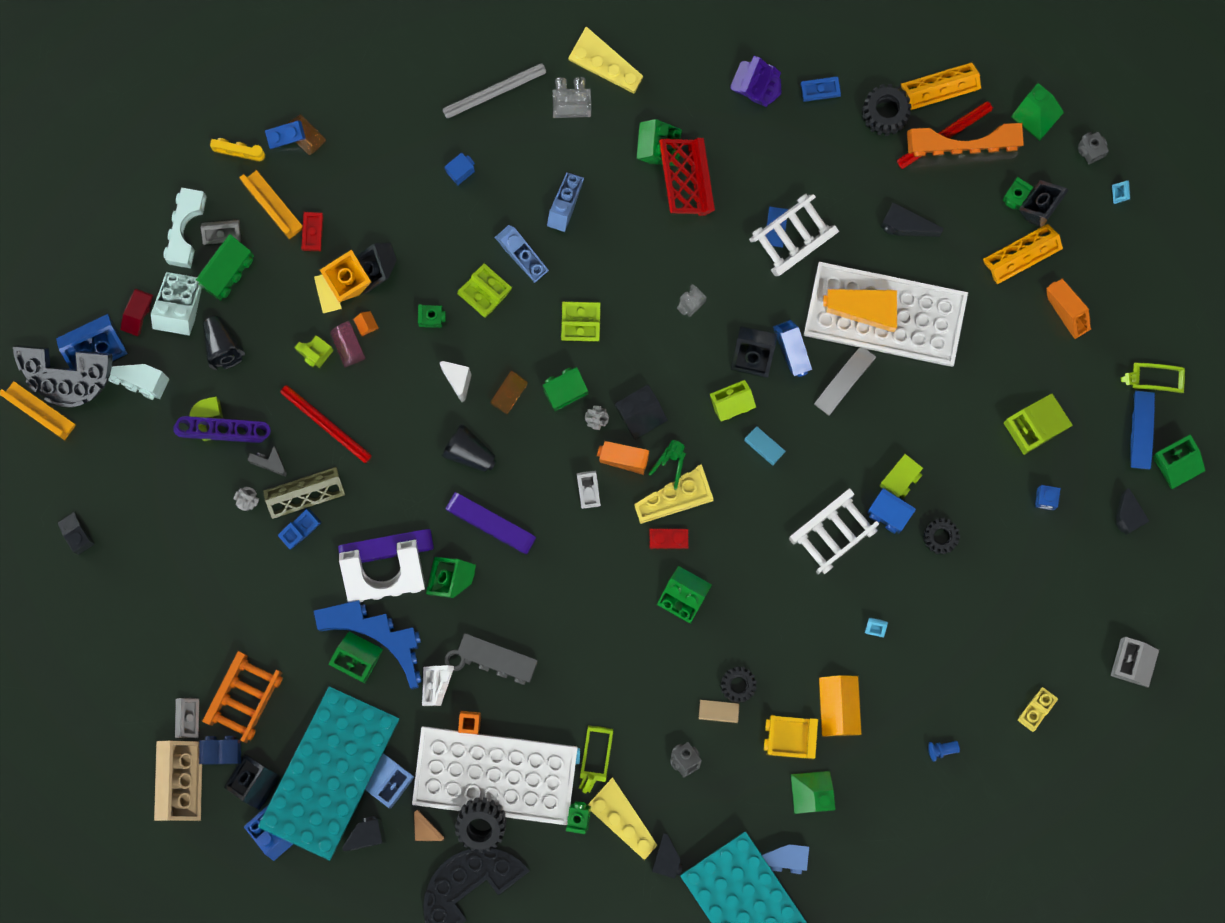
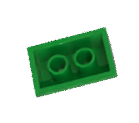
[196,234,254,301]

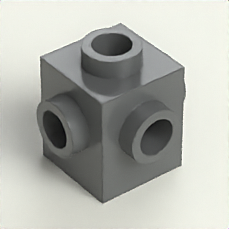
[1078,132,1109,164]
[670,742,702,778]

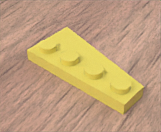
[568,27,643,94]
[634,464,714,524]
[588,777,657,860]

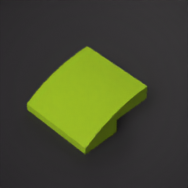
[457,264,512,318]
[561,301,600,341]

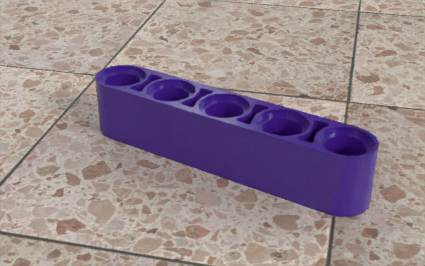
[173,416,271,443]
[445,492,536,555]
[338,529,434,563]

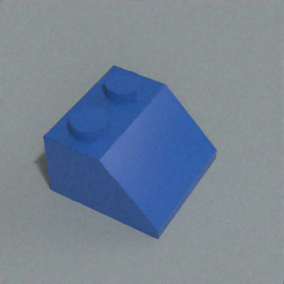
[867,488,916,534]

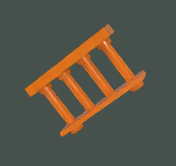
[202,651,283,743]

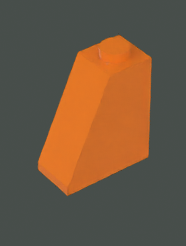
[1046,279,1091,339]
[597,441,649,475]

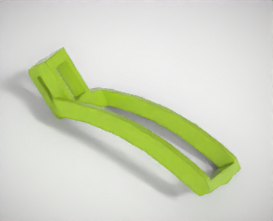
[1121,363,1185,393]
[579,726,613,794]

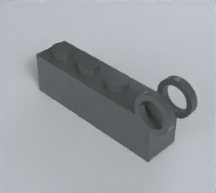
[445,634,538,685]

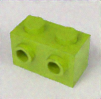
[710,380,756,421]
[879,454,923,499]

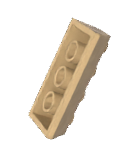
[154,741,202,821]

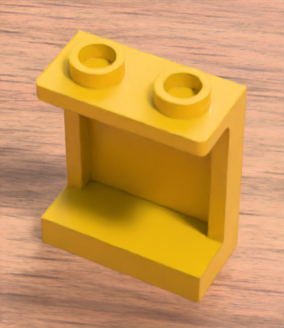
[764,715,818,759]

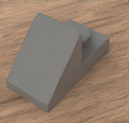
[577,471,601,509]

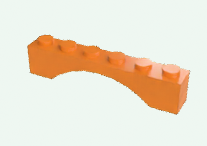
[907,123,1024,157]

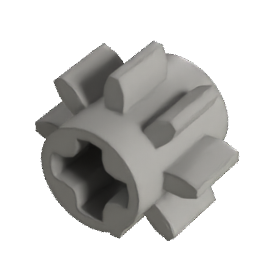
[585,405,609,430]
[233,487,259,511]

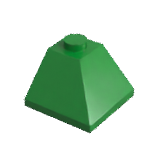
[1011,83,1064,141]
[426,557,476,598]
[791,771,835,814]

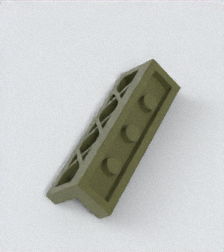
[263,467,345,519]

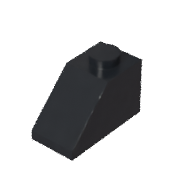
[1116,488,1149,535]
[58,512,95,555]
[652,833,683,879]

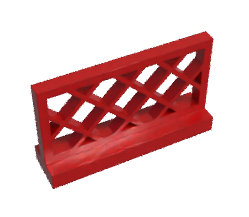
[659,138,715,216]

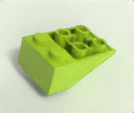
[1004,394,1073,455]

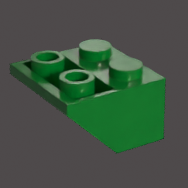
[637,119,682,166]
[543,367,588,412]
[1152,434,1205,490]
[657,566,712,624]
[328,632,383,684]

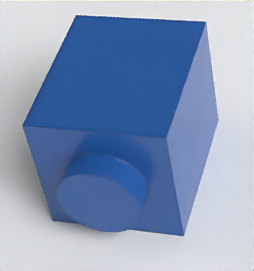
[444,153,475,186]
[1035,485,1061,510]

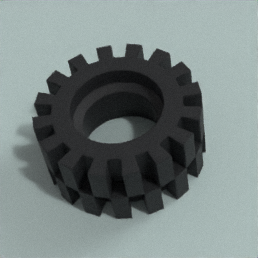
[923,518,960,554]
[721,667,757,703]

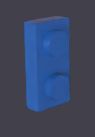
[801,77,841,102]
[265,121,306,149]

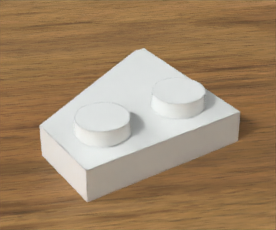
[422,665,454,706]

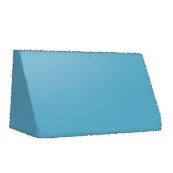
[744,427,786,465]

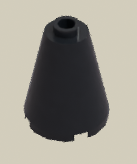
[203,315,245,370]
[441,423,497,472]

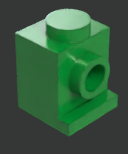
[1003,177,1033,210]
[418,304,446,328]
[566,802,591,834]

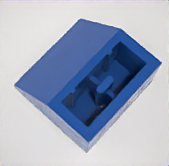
[244,805,293,861]

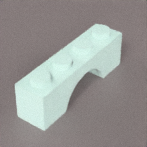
[164,188,207,268]

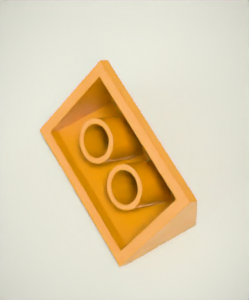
[819,676,861,736]

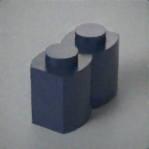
[199,736,241,764]

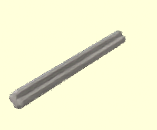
[443,63,546,118]

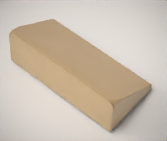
[699,700,739,723]

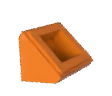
[353,311,379,336]

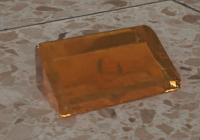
[287,114,326,155]
[491,371,528,414]

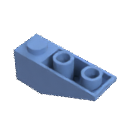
[547,172,584,232]
[495,225,549,283]
[762,844,809,874]

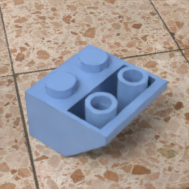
[365,754,415,808]

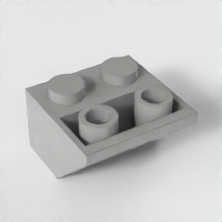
[1111,637,1159,687]

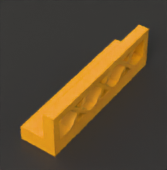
[901,63,981,110]
[239,170,303,240]
[983,224,1063,284]
[0,381,76,440]

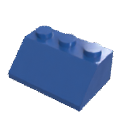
[56,314,128,369]

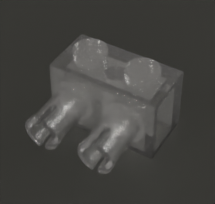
[552,77,591,118]

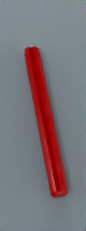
[897,101,993,169]
[280,385,372,463]

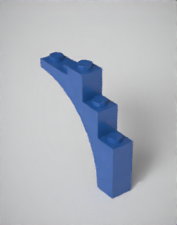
[314,600,422,689]

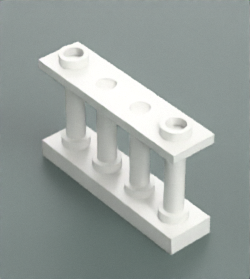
[749,194,839,276]
[789,488,879,574]

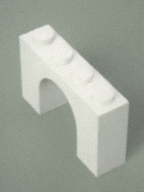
[339,540,425,603]

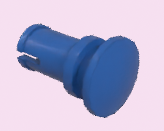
[928,741,960,762]

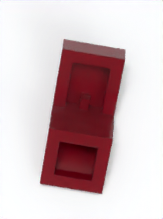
[120,289,153,336]

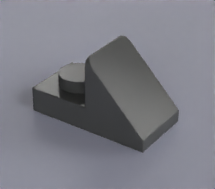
[248,446,287,477]

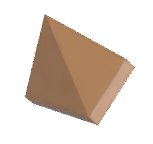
[414,810,445,841]

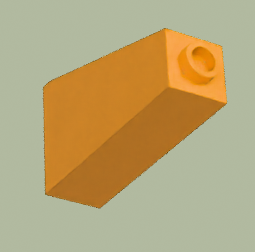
[823,289,897,332]

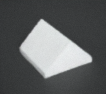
[439,361,471,402]

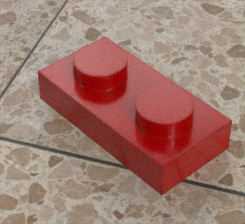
[301,212,323,251]
[650,529,688,549]

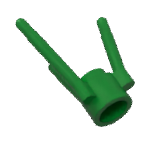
[649,440,686,490]

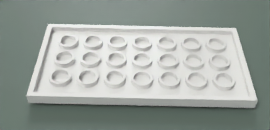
[804,262,968,367]
[412,726,578,825]

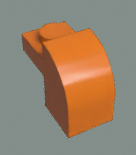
[458,711,481,734]

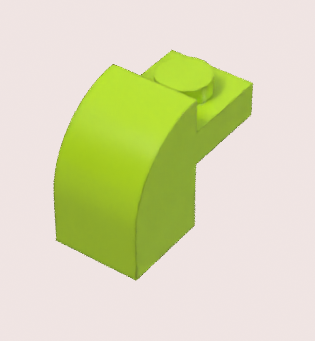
[189,397,223,441]

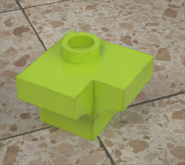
[295,336,333,368]

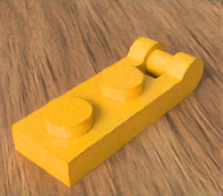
[210,138,265,161]

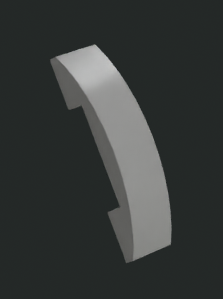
[814,347,876,416]

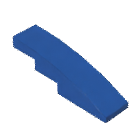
[1131,391,1155,469]

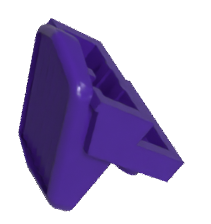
[731,56,781,107]

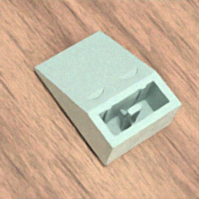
[151,272,202,335]
[108,364,169,400]

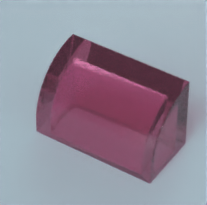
[330,321,366,367]

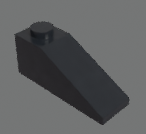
[881,203,944,237]

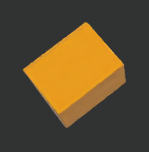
[320,250,371,302]

